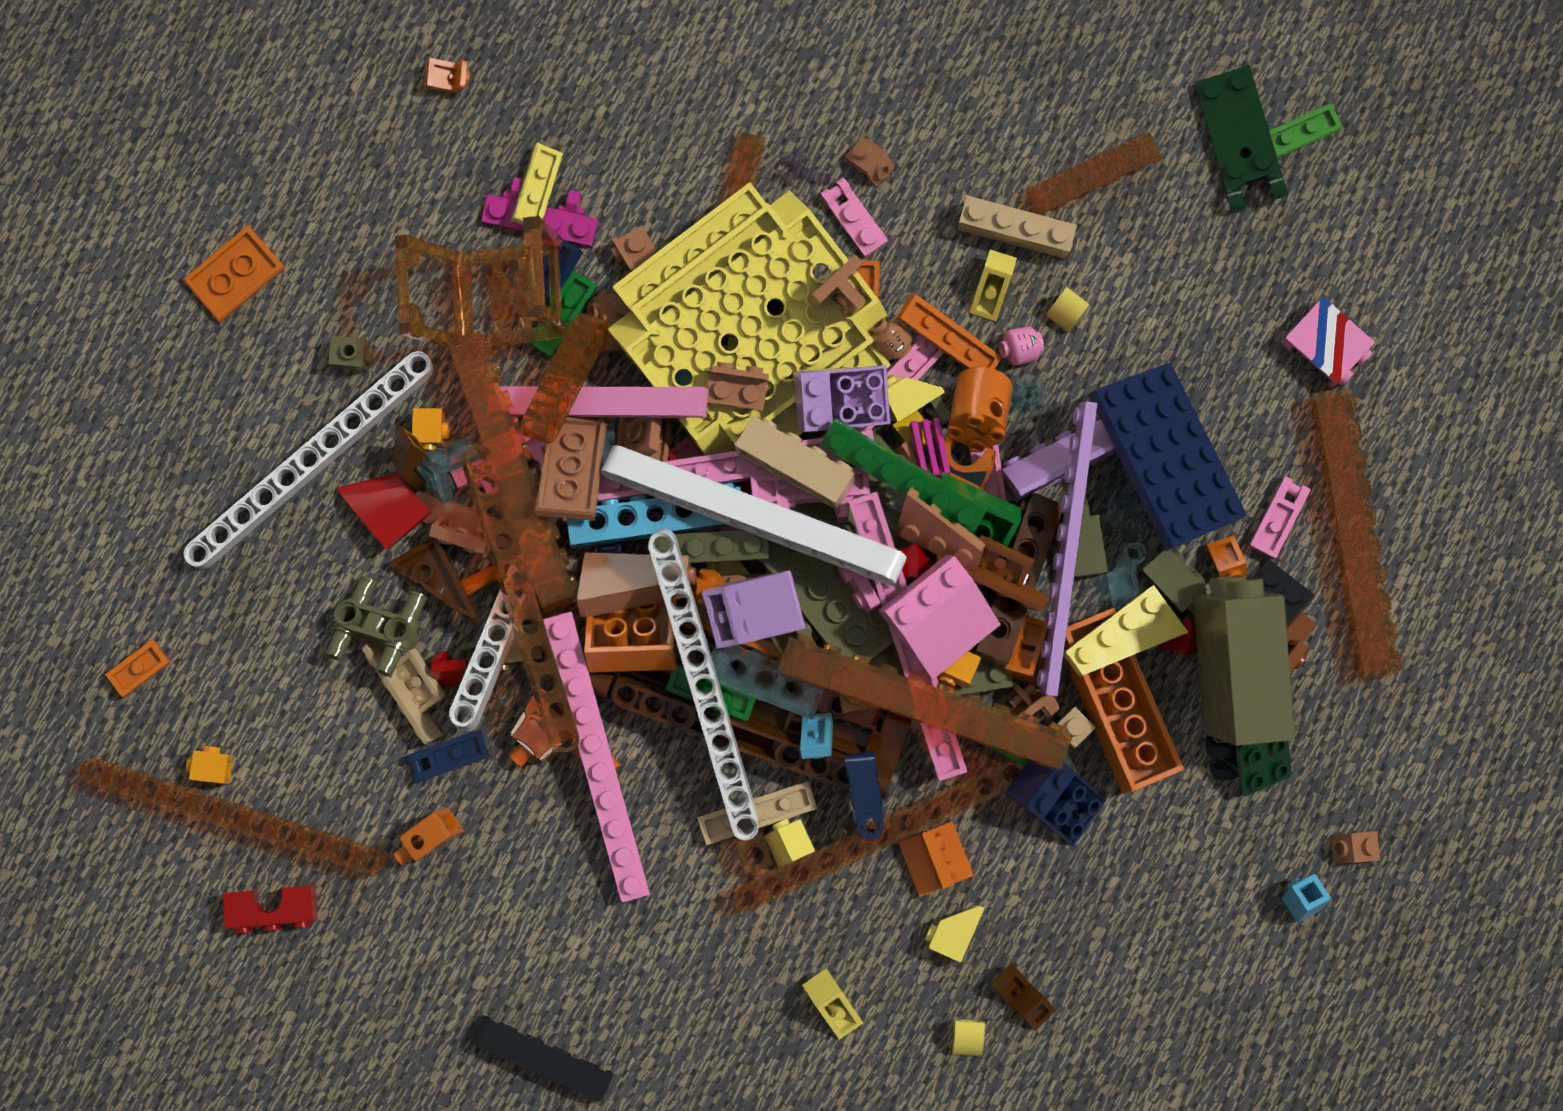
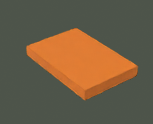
[182,225,285,323]

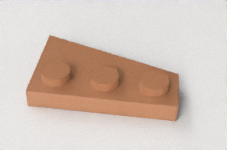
[895,487,986,571]

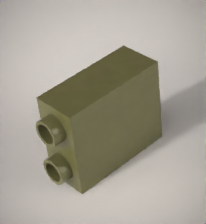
[1193,576,1295,746]

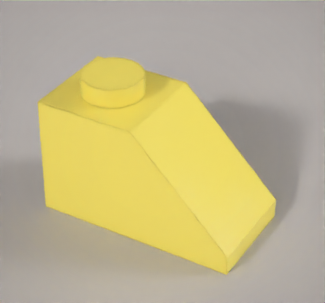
[969,249,1017,321]
[887,374,945,422]
[925,905,984,963]
[802,968,863,1040]

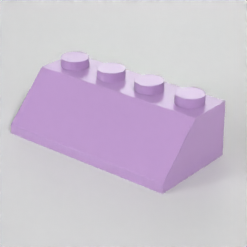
[1001,418,1117,503]

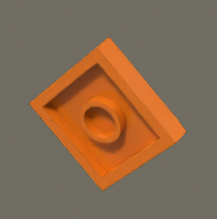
[898,821,974,897]

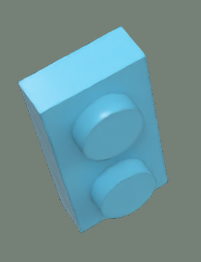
[800,712,833,759]

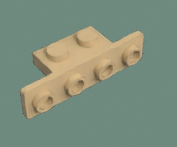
[362,643,447,744]

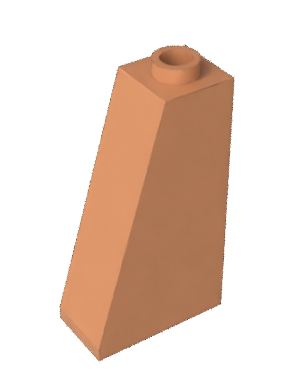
[576,552,696,617]

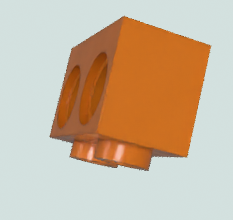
[1005,616,1048,685]

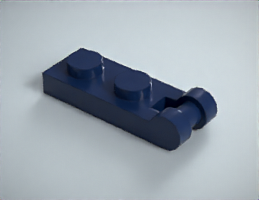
[404,729,490,784]

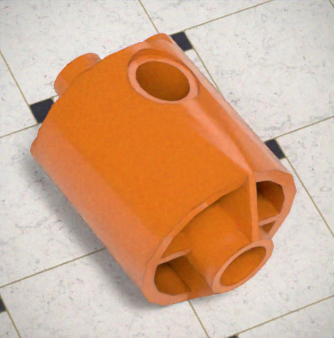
[947,367,1013,452]

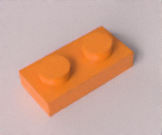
[105,639,172,698]

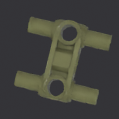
[325,576,427,677]

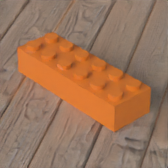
[1063,608,1185,795]

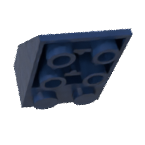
[1005,747,1106,847]

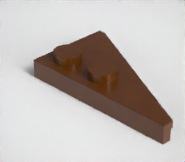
[388,537,480,623]

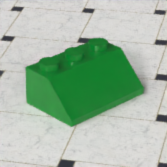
[939,472,1021,546]

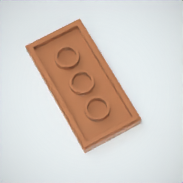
[536,415,607,521]

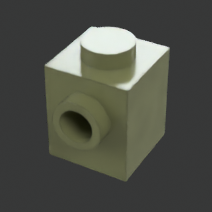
[328,336,374,372]

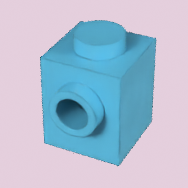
[1281,874,1331,923]

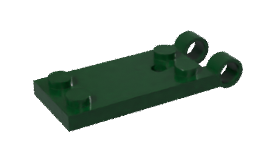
[1195,65,1288,213]

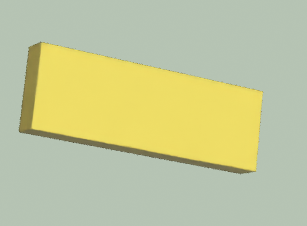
[511,142,563,231]

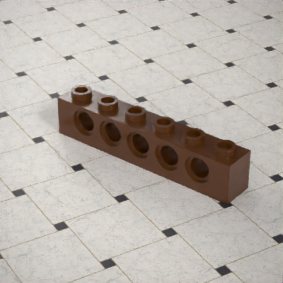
[970,492,1062,669]

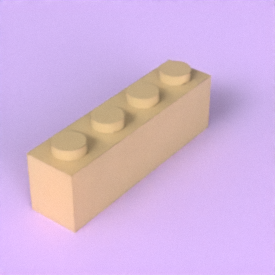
[957,195,1077,259]
[735,416,855,510]

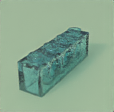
[705,644,827,720]

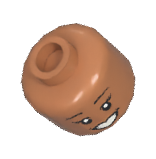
[871,318,912,361]

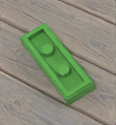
[1269,103,1343,158]

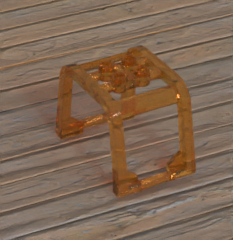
[395,216,566,349]

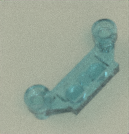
[1106,541,1158,651]

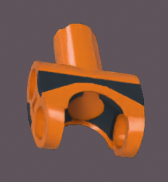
[927,433,996,491]

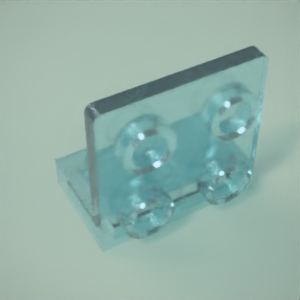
[419,438,487,504]

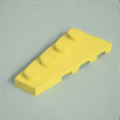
[1063,585,1188,677]

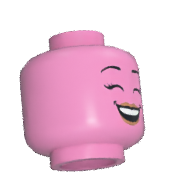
[999,326,1044,366]

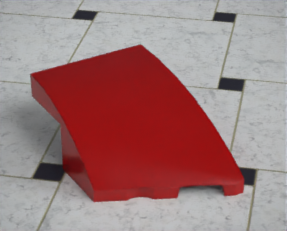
[336,472,432,550]

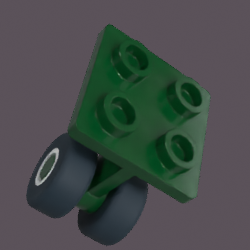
[1205,736,1292,797]

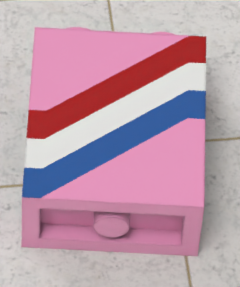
[1281,296,1375,388]

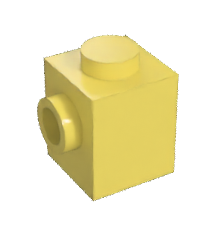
[764,819,815,868]

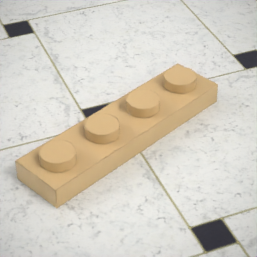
[697,781,817,845]

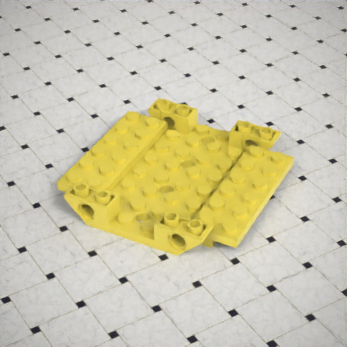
[607,182,891,456]

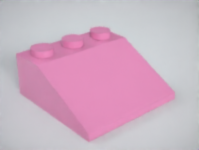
[878,555,1001,680]

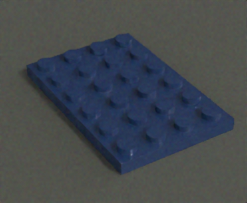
[1088,362,1247,552]

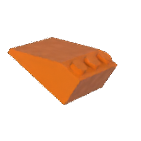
[584,599,678,672]

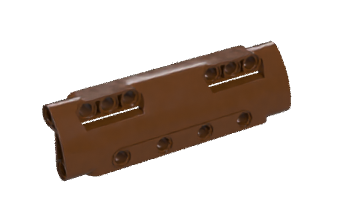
[588,626,914,800]

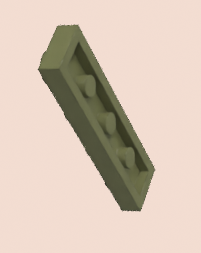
[654,530,771,563]

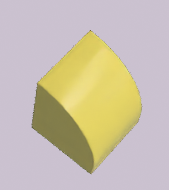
[1046,287,1089,333]
[952,1019,985,1056]

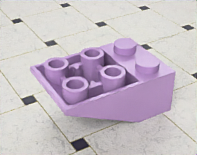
[793,366,890,432]
[702,570,806,648]

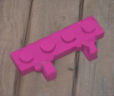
[481,177,599,248]

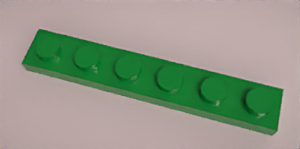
[820,418,989,534]

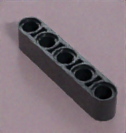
[470,1015,614,1102]

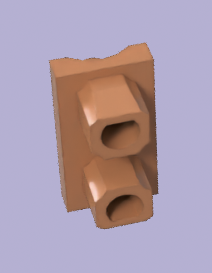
[1003,683,1060,735]

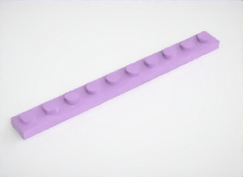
[1037,401,1097,696]

